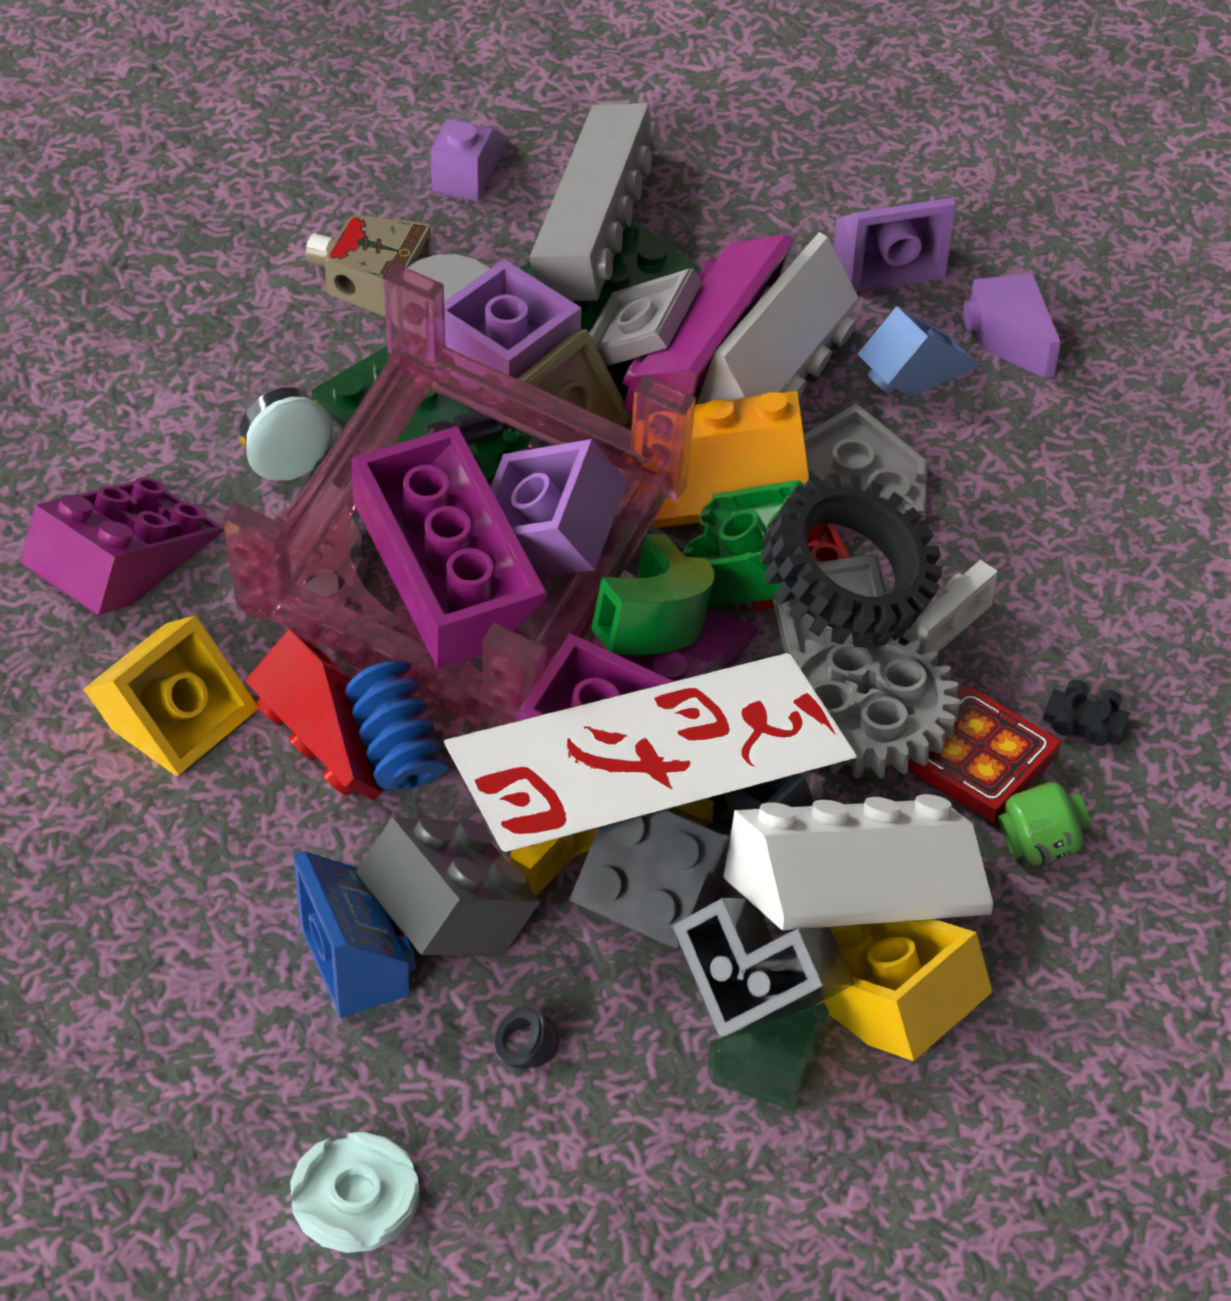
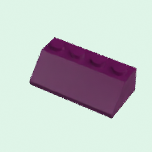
[623,234,794,416]
[352,426,547,669]

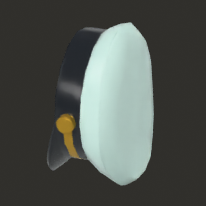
[238,387,333,480]

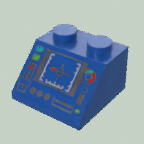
[293,851,416,1018]

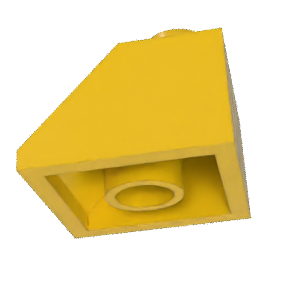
[84,615,258,776]

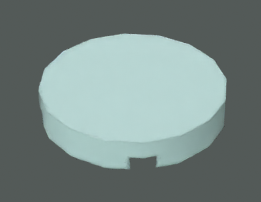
[290,1132,419,1253]

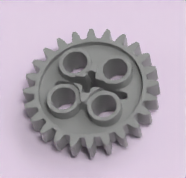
[789,631,960,779]

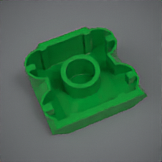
[682,480,805,610]

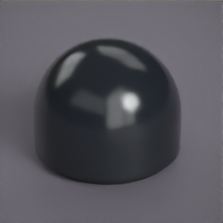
[495,1007,559,1069]

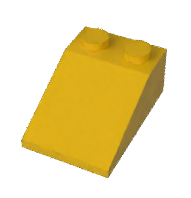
[816,919,993,1061]

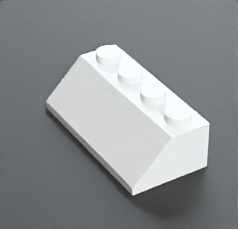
[697,232,858,404]
[723,794,993,930]

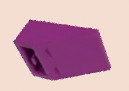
[20,477,224,615]

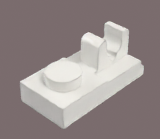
[902,560,998,655]

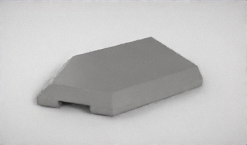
[803,403,928,521]

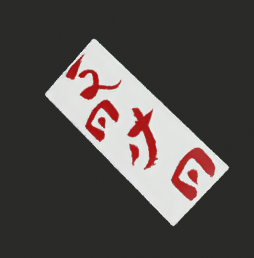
[444,653,856,852]

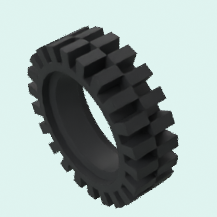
[761,473,942,648]

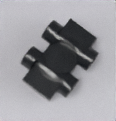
[1043,680,1130,746]

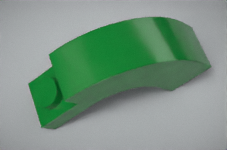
[591,534,715,655]

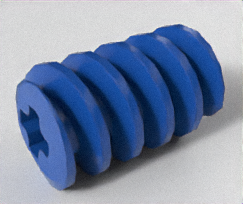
[345,661,449,790]

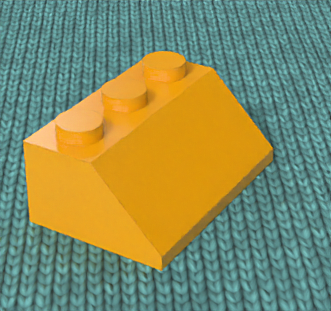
[638,391,809,528]

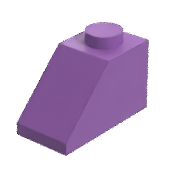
[431,119,508,202]
[963,273,1061,378]

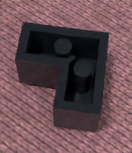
[672,898,855,1039]

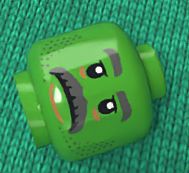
[998,781,1091,867]

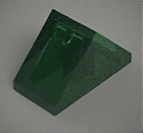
[707,1002,829,1113]

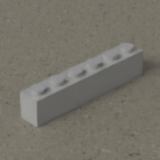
[529,103,660,301]

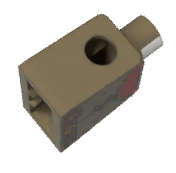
[305,215,432,321]

